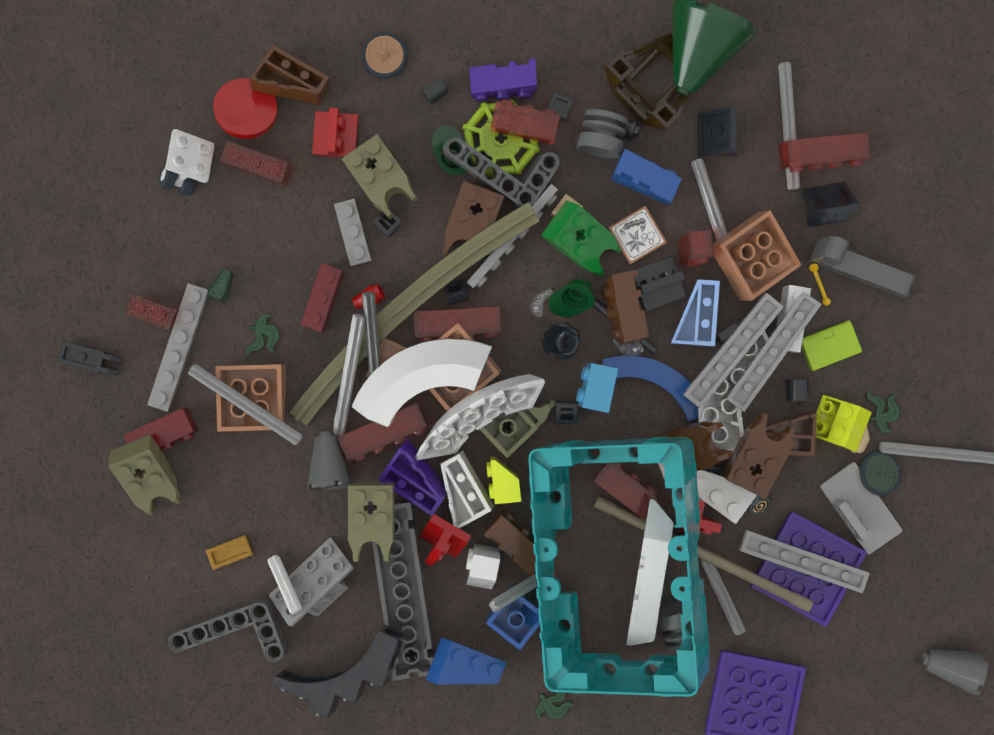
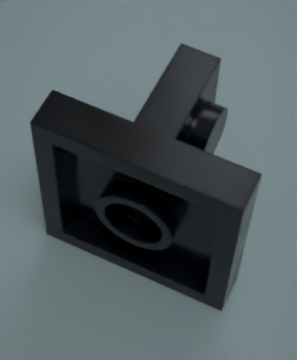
[698,106,737,157]
[802,182,860,227]
[634,257,686,311]

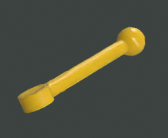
[809,263,831,306]

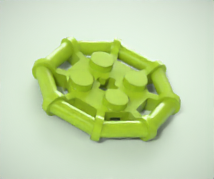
[462,100,540,178]

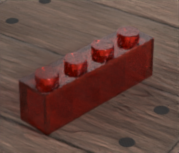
[778,132,871,173]
[413,306,501,342]
[337,403,428,462]

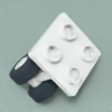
[159,129,214,195]

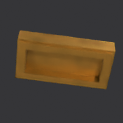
[205,534,254,570]

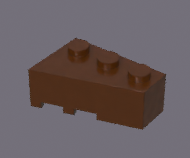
[484,510,536,576]

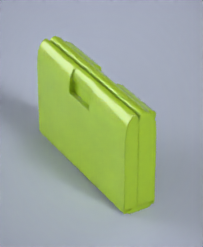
[801,320,862,371]

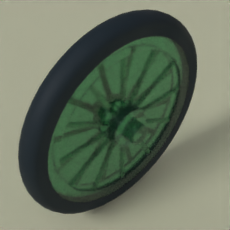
[860,451,901,496]

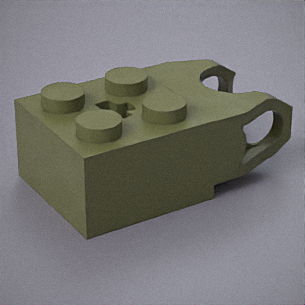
[342,134,418,220]
[479,399,556,458]
[108,435,182,515]
[348,483,395,562]

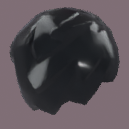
[541,322,580,359]

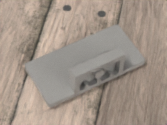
[819,462,902,555]
[269,538,354,627]

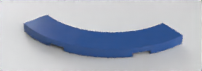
[601,356,698,421]

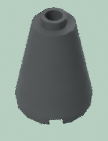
[307,431,351,491]
[922,649,988,696]

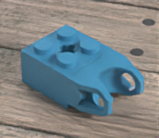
[576,363,618,413]

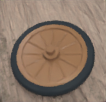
[362,32,407,78]

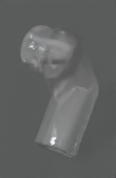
[530,287,553,317]
[611,339,643,357]

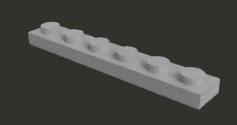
[467,184,558,289]
[147,283,210,412]
[725,292,822,412]
[682,293,783,408]
[739,530,870,593]

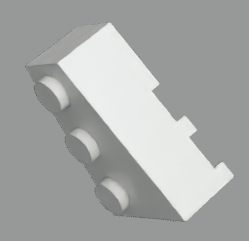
[441,450,494,528]
[697,470,757,524]
[466,543,500,589]

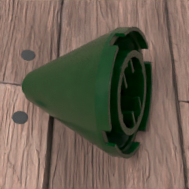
[672,0,757,96]

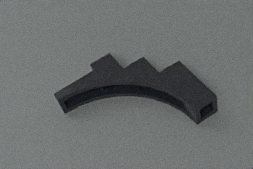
[273,625,405,718]

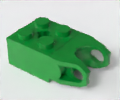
[541,200,622,277]

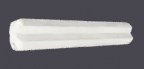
[268,555,302,614]

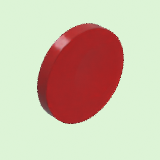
[213,78,277,139]

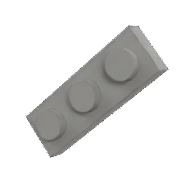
[334,199,372,267]

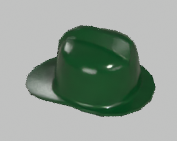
[431,125,472,176]
[548,279,595,318]

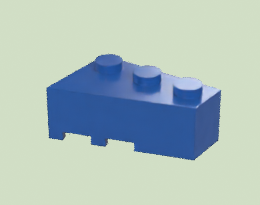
[610,149,682,205]
[426,638,506,685]

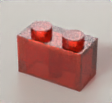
[125,294,179,330]

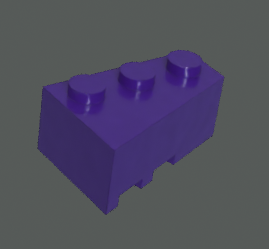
[470,58,537,101]
[378,438,447,516]

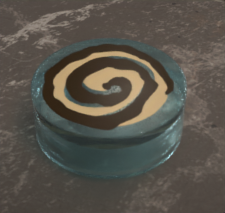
[748,495,770,514]

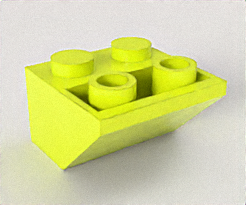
[816,395,872,452]
[486,456,521,504]

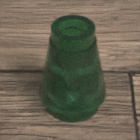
[208,269,234,303]

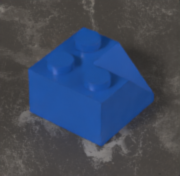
[486,585,540,650]

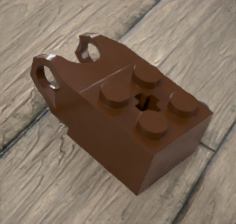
[442,181,504,266]
[721,412,796,499]
[651,421,733,479]

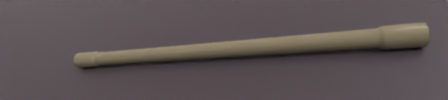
[593,496,813,612]

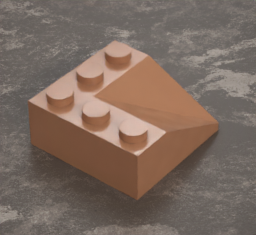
[708,210,801,301]
[429,323,501,411]
[215,364,286,432]

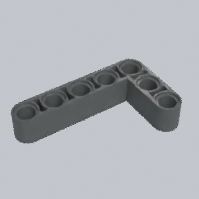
[442,138,559,208]
[810,236,915,298]
[168,598,287,662]

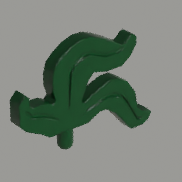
[246,314,280,356]
[866,391,900,433]
[535,692,574,719]

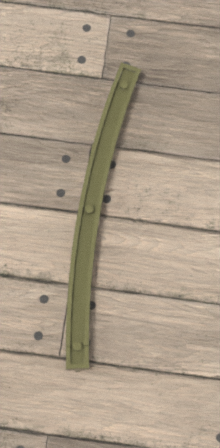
[290,202,540,426]

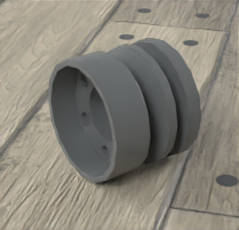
[576,109,629,159]
[657,601,710,652]

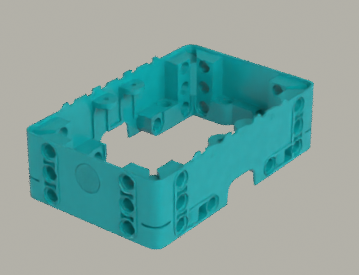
[529,437,709,697]

